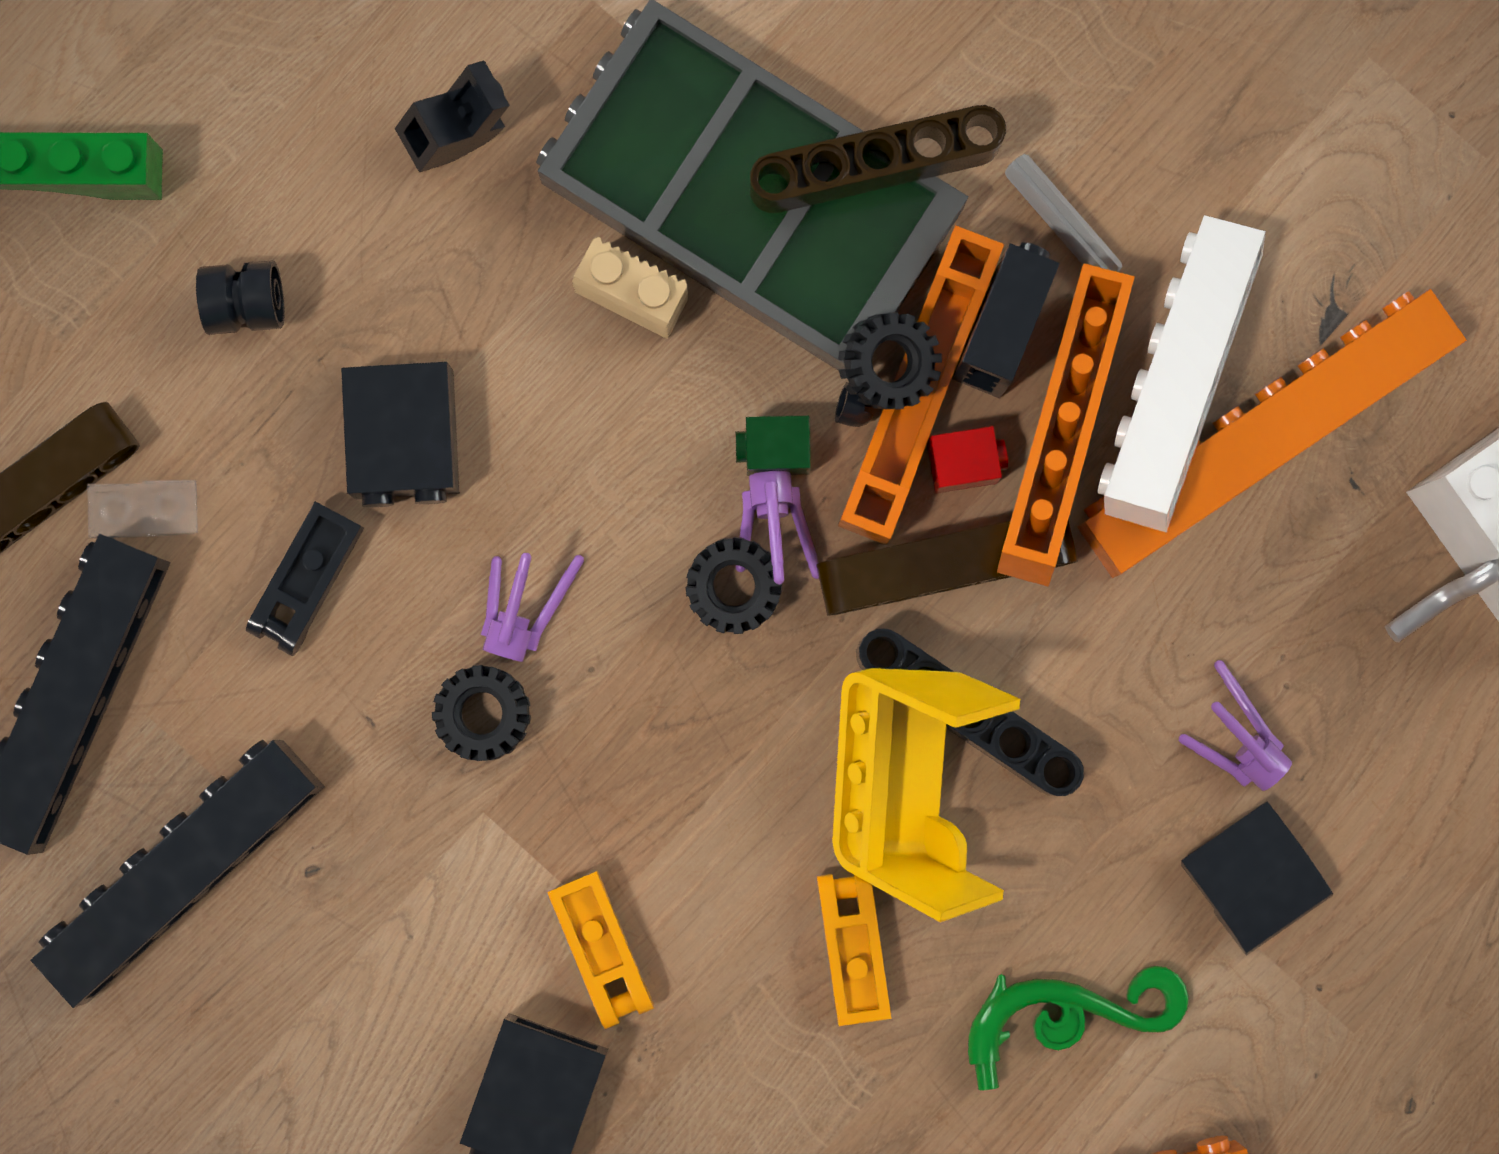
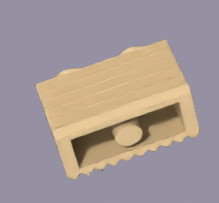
[572,237,688,339]

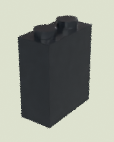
[952,242,1060,399]
[341,362,460,507]
[459,1013,609,1154]

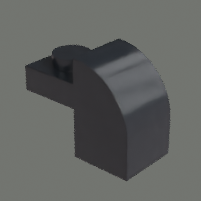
[394,60,510,173]

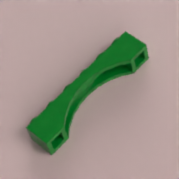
[0,132,163,200]

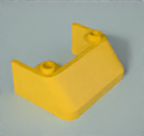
[832,668,1021,923]

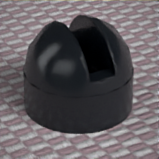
[835,382,874,427]

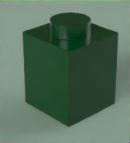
[735,415,811,476]

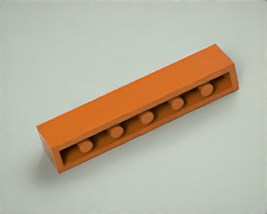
[997,263,1135,587]

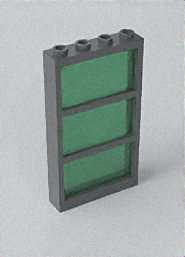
[536,0,968,371]

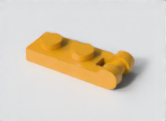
[547,870,655,1030]
[817,874,892,1026]

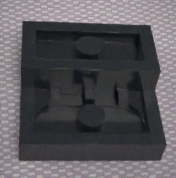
[1181,801,1333,956]

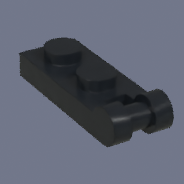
[246,501,364,656]

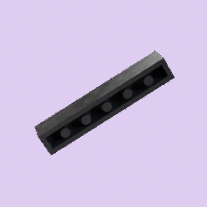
[0,533,171,855]
[30,740,325,1008]

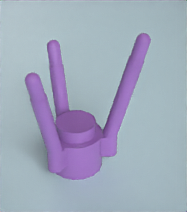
[736,471,819,585]
[481,553,584,662]
[1179,660,1292,791]

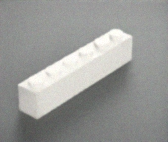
[1098,215,1266,532]

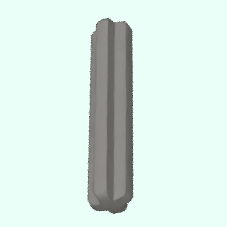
[1005,154,1122,272]

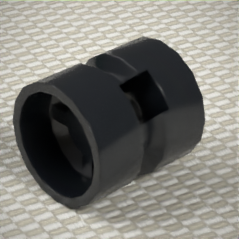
[196,260,285,335]

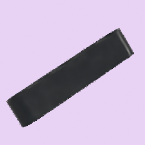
[856,629,1084,796]

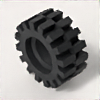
[838,313,942,409]
[685,537,782,634]
[432,665,531,761]

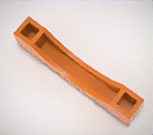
[838,225,1004,545]

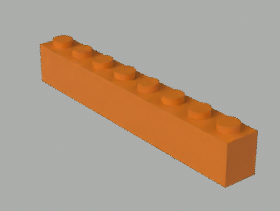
[1077,289,1467,578]

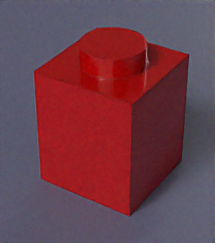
[927,426,1008,494]

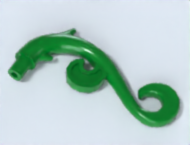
[968,965,1189,1091]

